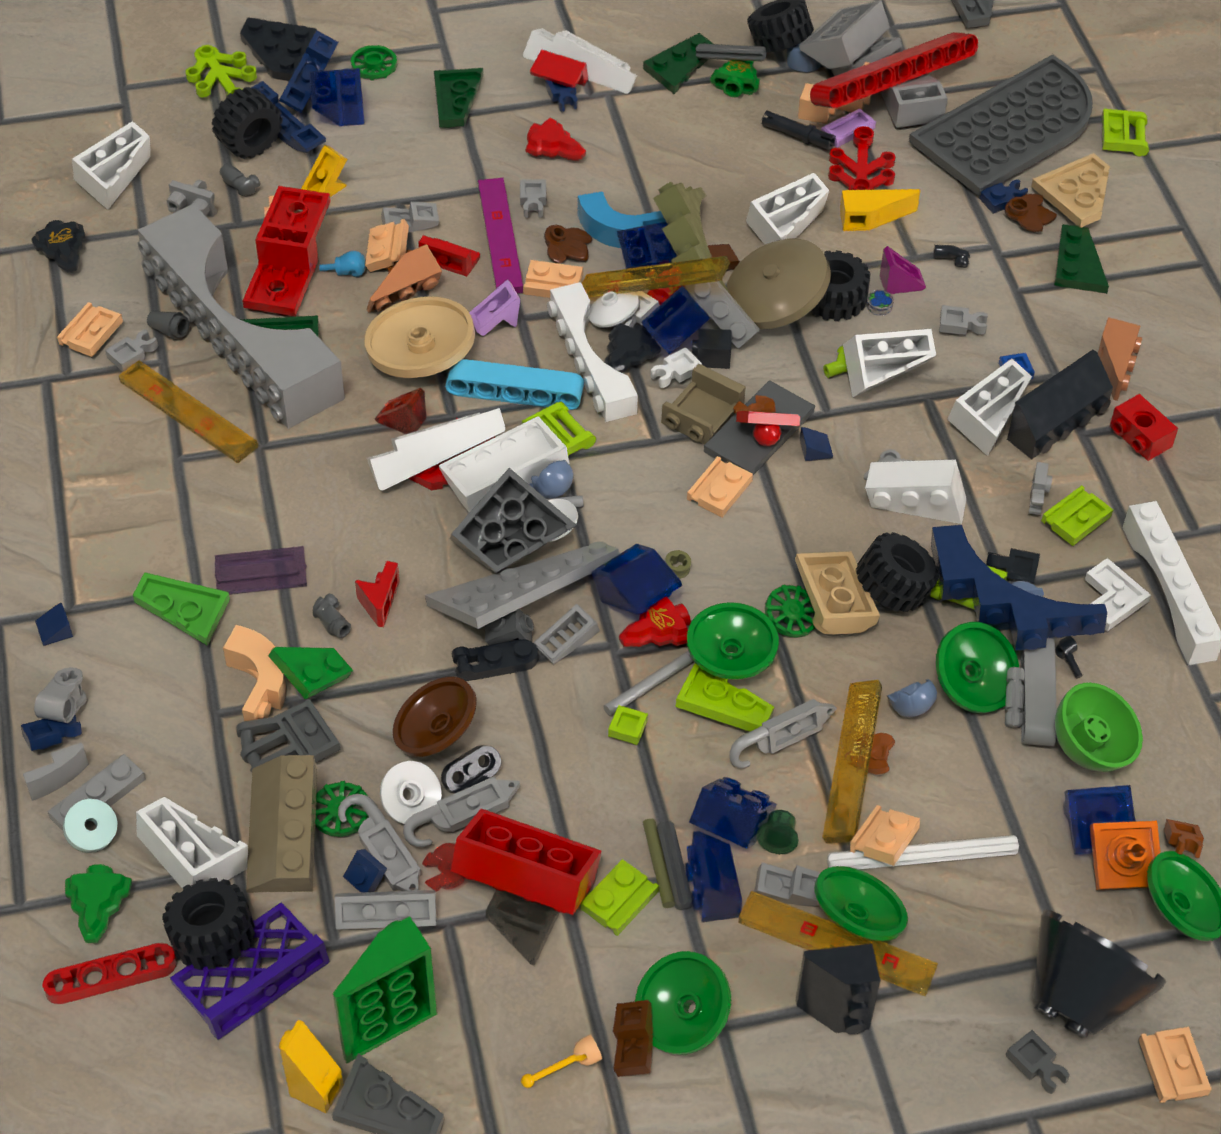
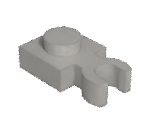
[520,180,546,218]
[939,305,988,335]
[105,330,158,372]
[1029,462,1052,515]

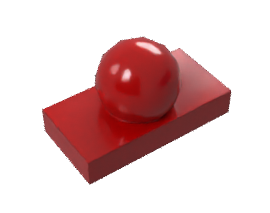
[736,411,800,447]

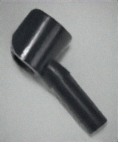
[1055,636,1083,679]

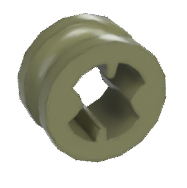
[664,550,691,579]

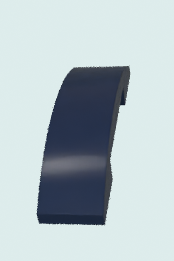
[279,30,339,113]
[251,81,326,153]

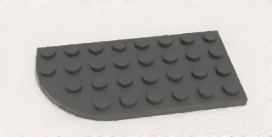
[909,54,1093,196]

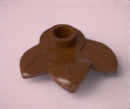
[1005,194,1057,232]
[544,225,592,264]

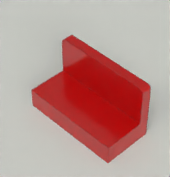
[530,49,588,88]
[418,235,480,277]

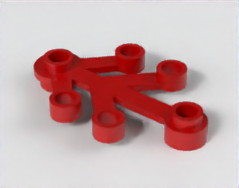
[828,126,896,190]

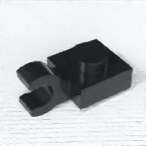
[986,548,1040,583]

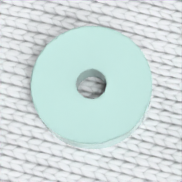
[63,799,117,853]

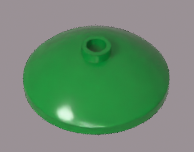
[687,602,779,679]
[936,622,1019,713]
[1147,851,1221,941]
[814,866,908,941]
[635,951,731,1055]

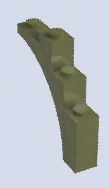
[653,181,730,316]

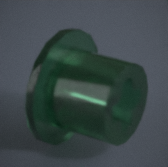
[757,810,799,854]

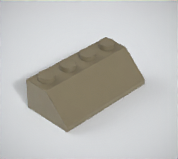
[246,755,317,893]

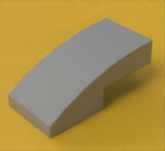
[381,202,439,232]
[23,742,89,801]
[754,863,821,906]

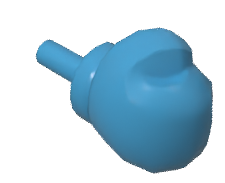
[319,251,366,277]

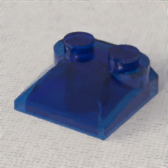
[1063,785,1136,855]

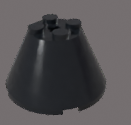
[1033,909,1166,1037]

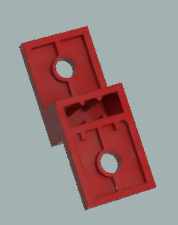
[242,186,331,317]

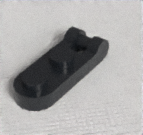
[451,639,538,682]

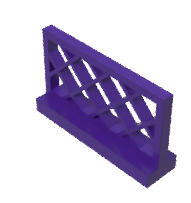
[170,902,330,1040]

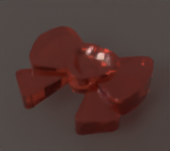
[422,843,465,892]

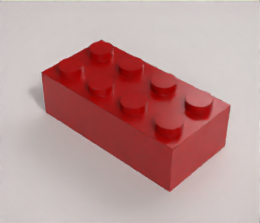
[450,808,602,915]

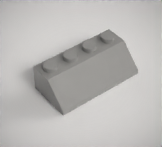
[799,0,890,70]

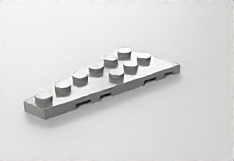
[425,542,620,629]

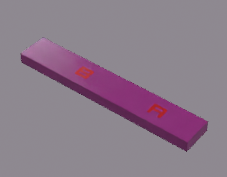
[478,178,523,293]

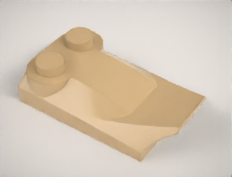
[795,551,880,634]

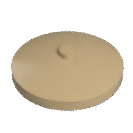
[364,297,475,378]

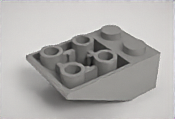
[880,74,948,128]

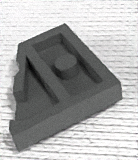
[952,0,994,28]

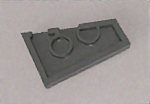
[332,1053,444,1134]

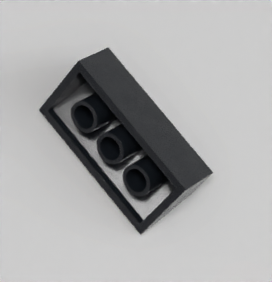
[1007,349,1113,460]

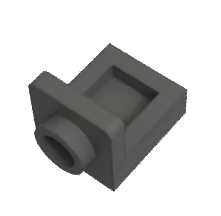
[485,609,534,645]

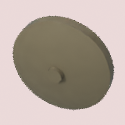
[726,239,831,329]

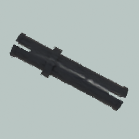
[761,110,836,150]

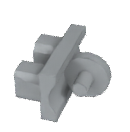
[167,180,217,217]

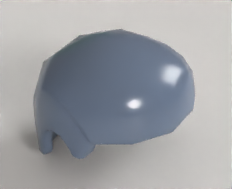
[787,42,822,72]
[529,460,574,499]
[887,679,937,718]

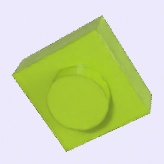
[608,705,648,745]

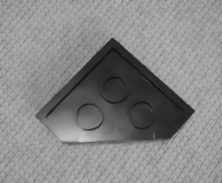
[240,17,317,81]

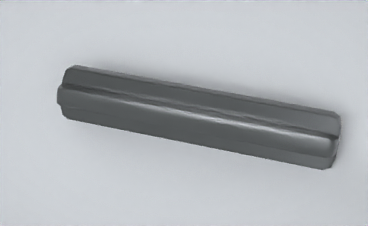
[696,44,766,62]
[657,821,693,910]

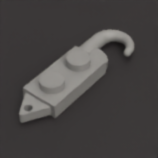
[729,699,837,768]
[403,776,520,847]
[338,794,421,891]

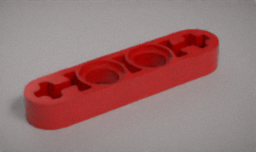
[43,943,177,1004]

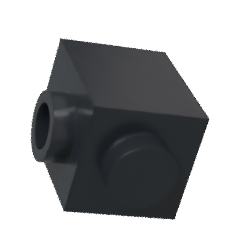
[692,329,731,369]

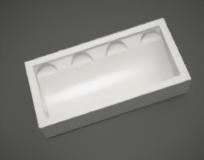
[439,416,570,513]

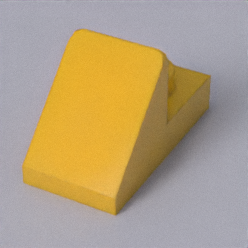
[301,145,348,197]

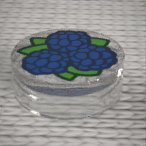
[866,290,894,316]

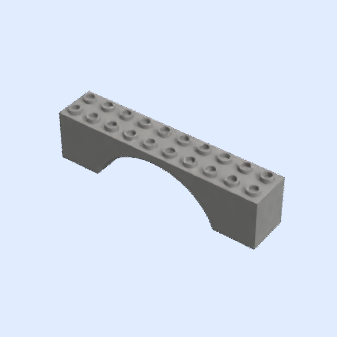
[138,204,345,429]

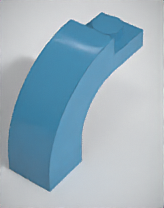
[577,191,667,249]

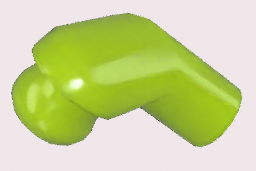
[823,346,848,378]

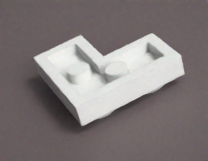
[1085,558,1151,632]

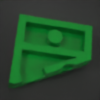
[268,647,353,700]

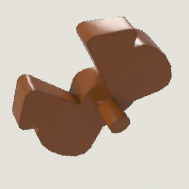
[733,395,776,414]
[853,733,895,775]

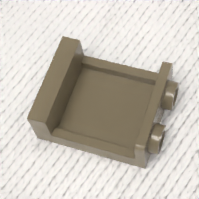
[661,363,746,445]

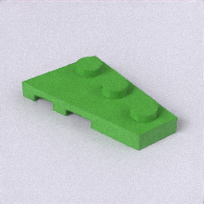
[133,572,230,646]

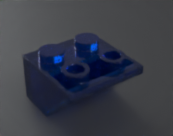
[309,68,365,126]
[617,221,679,285]
[641,285,710,354]
[591,543,682,615]
[689,777,777,849]
[685,831,742,922]

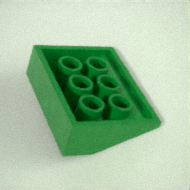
[333,916,437,1063]

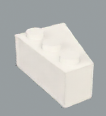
[72,121,151,210]
[746,173,829,245]
[843,329,936,398]
[948,359,1032,456]
[865,460,967,524]
[136,797,248,889]

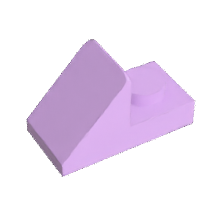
[469,280,520,336]

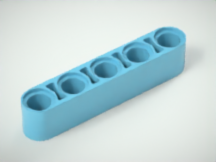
[445,359,585,410]

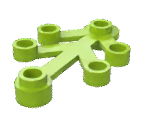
[185,45,257,98]

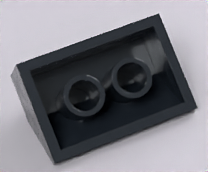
[795,944,881,1034]

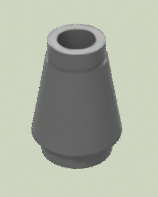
[147,311,189,339]

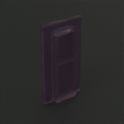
[215,546,307,595]

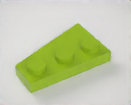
[675,663,774,732]

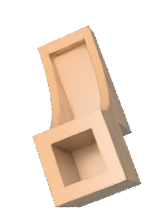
[798,62,872,124]

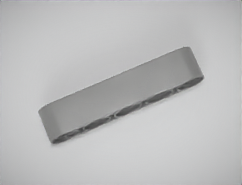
[1020,637,1057,746]

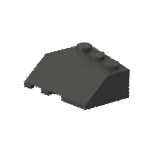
[450,468,577,573]

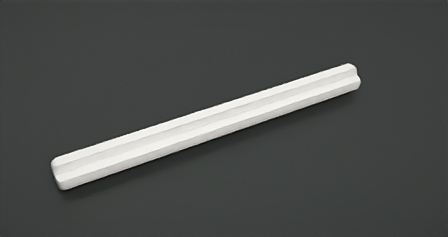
[827,835,1019,869]

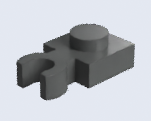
[1006,1030,1070,1094]

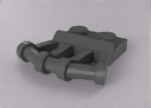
[236,699,341,773]

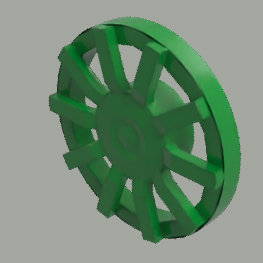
[351,45,397,81]
[765,585,815,638]
[315,781,369,837]

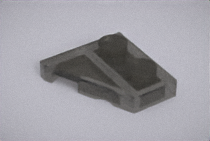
[485,890,560,965]

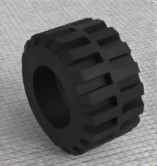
[747,0,814,52]
[212,87,283,159]
[811,250,870,321]
[856,532,939,612]
[162,878,255,970]

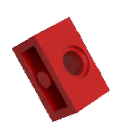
[1110,393,1178,461]

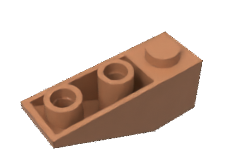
[367,244,442,313]
[1098,317,1143,401]

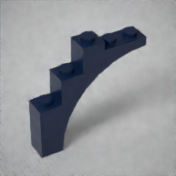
[931,525,1108,650]

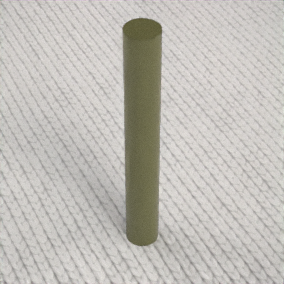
[643,818,675,908]

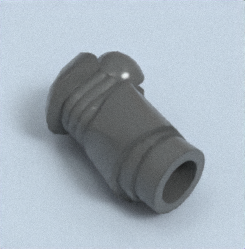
[219,163,260,196]
[312,593,351,638]

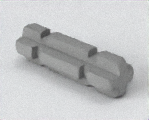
[1005,667,1025,728]

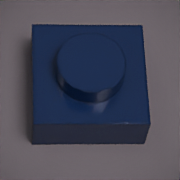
[343,849,387,893]

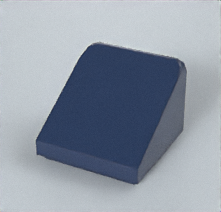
[800,427,833,461]
[35,602,73,646]

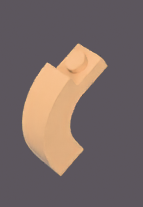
[223,625,287,721]

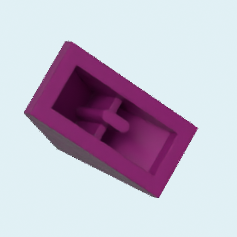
[879,246,926,294]

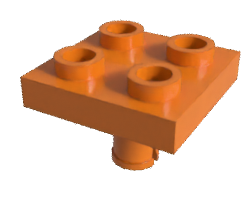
[1090,821,1161,890]

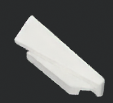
[523,28,637,94]
[367,408,505,490]

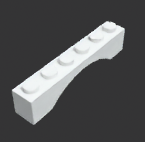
[547,282,638,422]
[1123,501,1221,666]

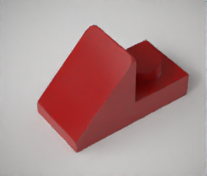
[355,561,400,628]

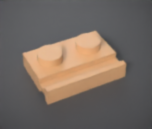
[365,219,409,272]
[523,260,583,298]
[57,302,123,357]
[687,456,753,518]
[850,805,920,866]
[1138,1027,1211,1103]

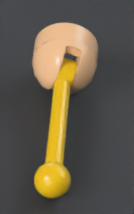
[521,1034,602,1088]

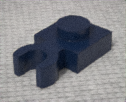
[545,80,577,112]
[979,180,1028,214]
[21,715,82,751]

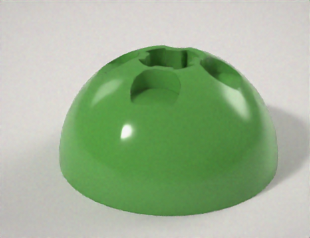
[1055,682,1143,772]

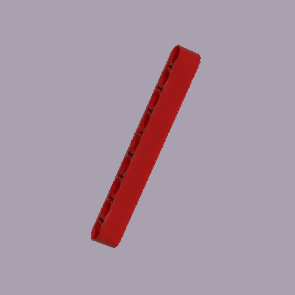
[810,32,978,108]

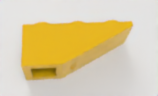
[840,189,920,231]
[279,1019,344,1113]

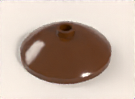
[393,677,477,757]

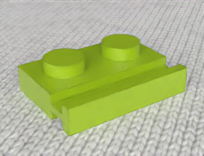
[1041,485,1113,546]
[580,859,659,936]

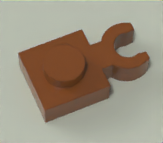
[1164,819,1204,858]

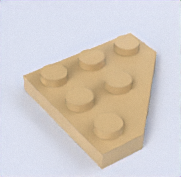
[1032,153,1110,227]

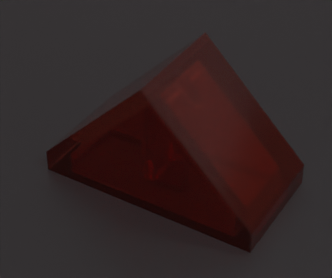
[375,387,426,434]

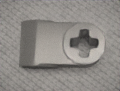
[34,667,87,723]

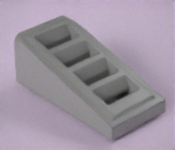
[533,604,600,665]

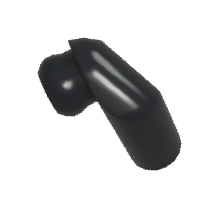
[933,245,971,268]

